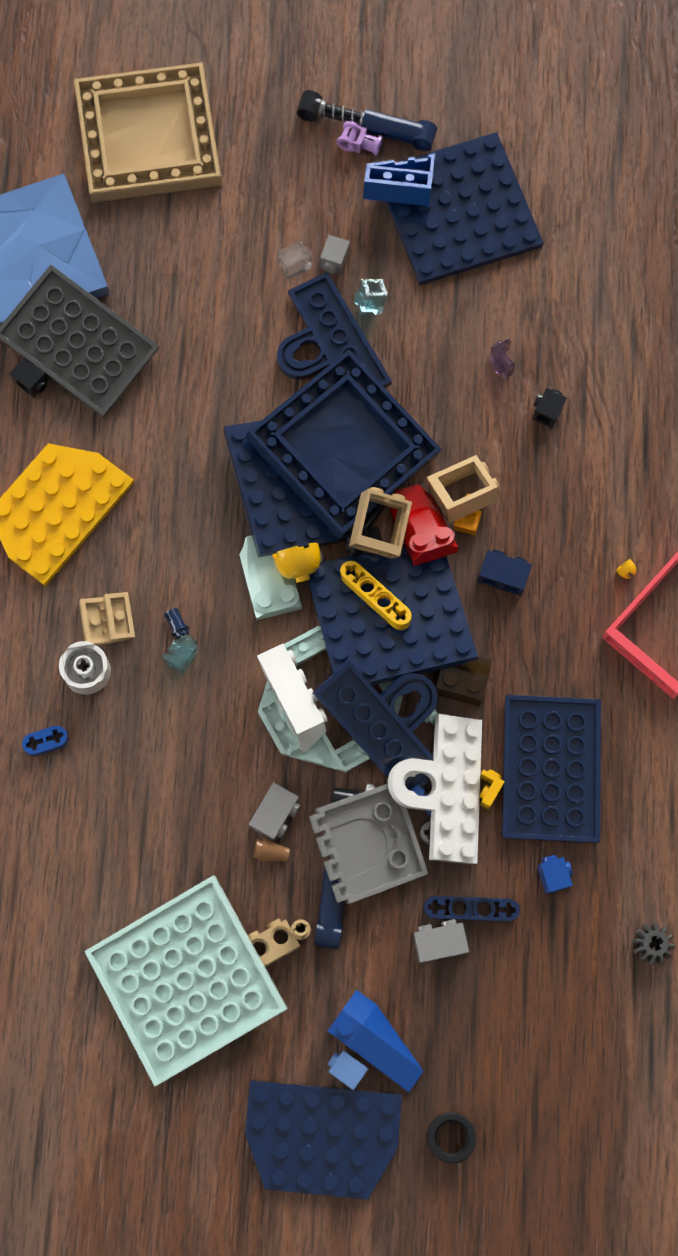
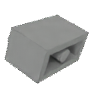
[249,782,300,842]
[413,919,469,964]

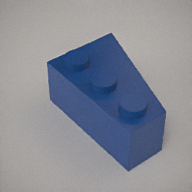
[363,154,435,206]

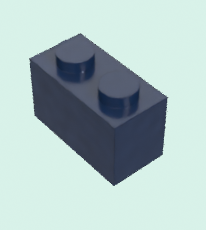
[477,550,532,596]

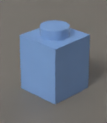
[327,1051,368,1090]

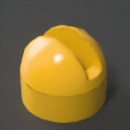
[616,559,637,579]

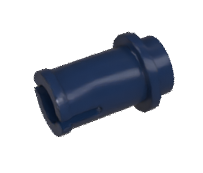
[164,608,189,640]

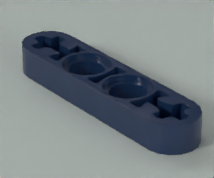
[423,896,520,922]

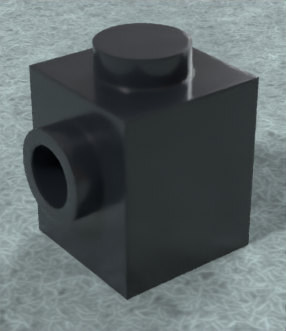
[532,388,567,429]

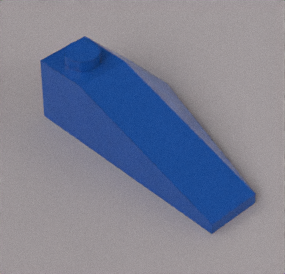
[327,990,423,1092]

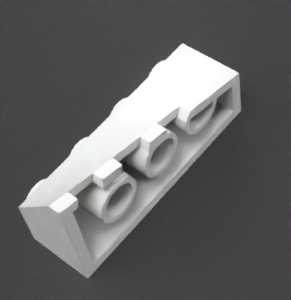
[257,644,328,753]

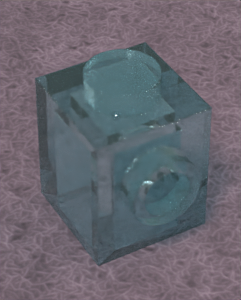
[354,279,388,315]

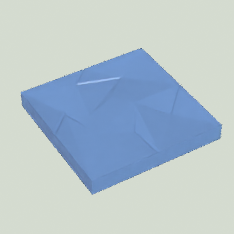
[0,174,110,326]

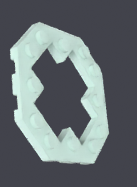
[258,626,403,773]

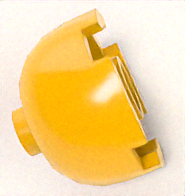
[272,543,321,583]

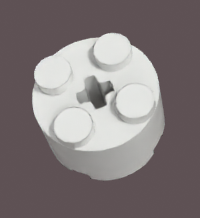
[59,641,111,695]

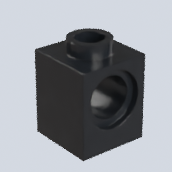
[9,357,49,398]

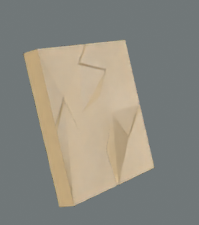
[74,63,222,203]

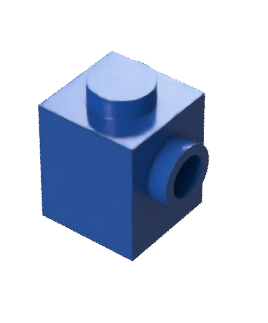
[537,855,573,894]

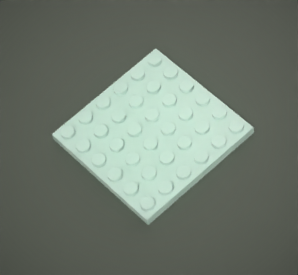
[84,875,288,1086]

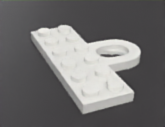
[388,714,482,865]

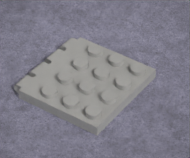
[309,783,428,904]

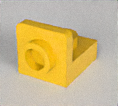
[479,770,505,810]

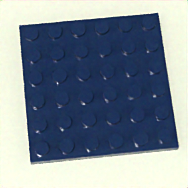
[386,132,544,286]
[308,543,478,686]

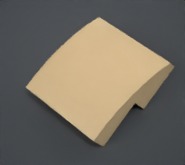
[79,592,135,646]

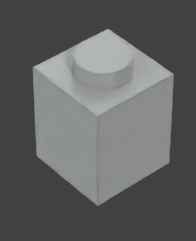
[320,235,350,275]

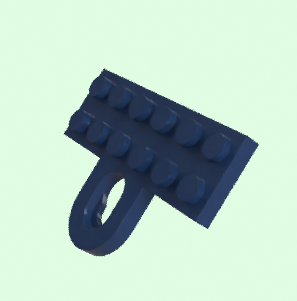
[277,272,392,388]
[312,660,437,790]

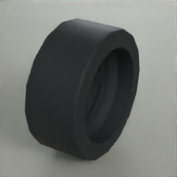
[427,1112,476,1163]

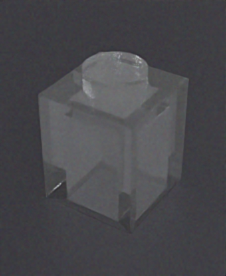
[277,240,313,280]

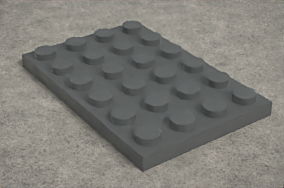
[0,265,160,418]

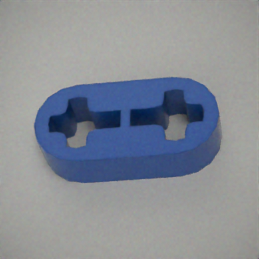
[22,726,69,756]

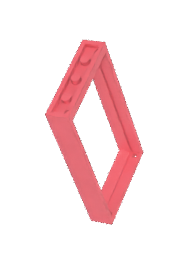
[601,552,678,699]

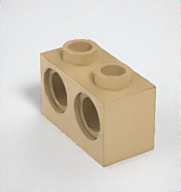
[248,919,300,967]

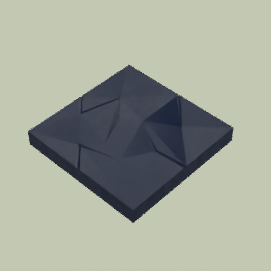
[246,350,442,540]

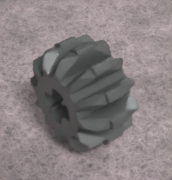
[632,923,675,966]

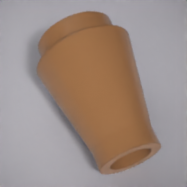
[253,837,290,862]

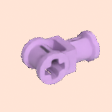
[336,121,383,156]

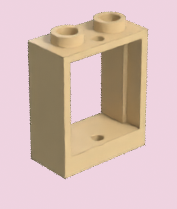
[427,455,500,523]
[349,487,412,559]

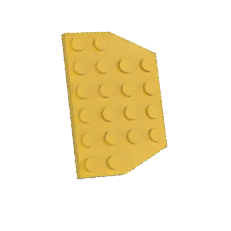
[0,443,135,587]

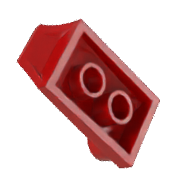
[390,484,458,566]

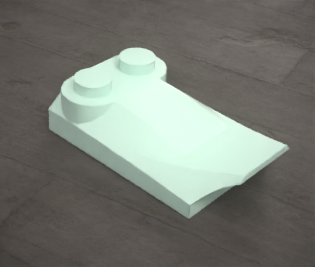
[239,535,302,620]

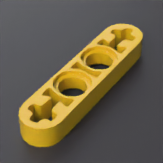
[340,561,412,630]

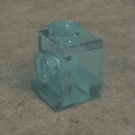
[161,634,199,674]

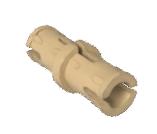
[291,919,311,940]

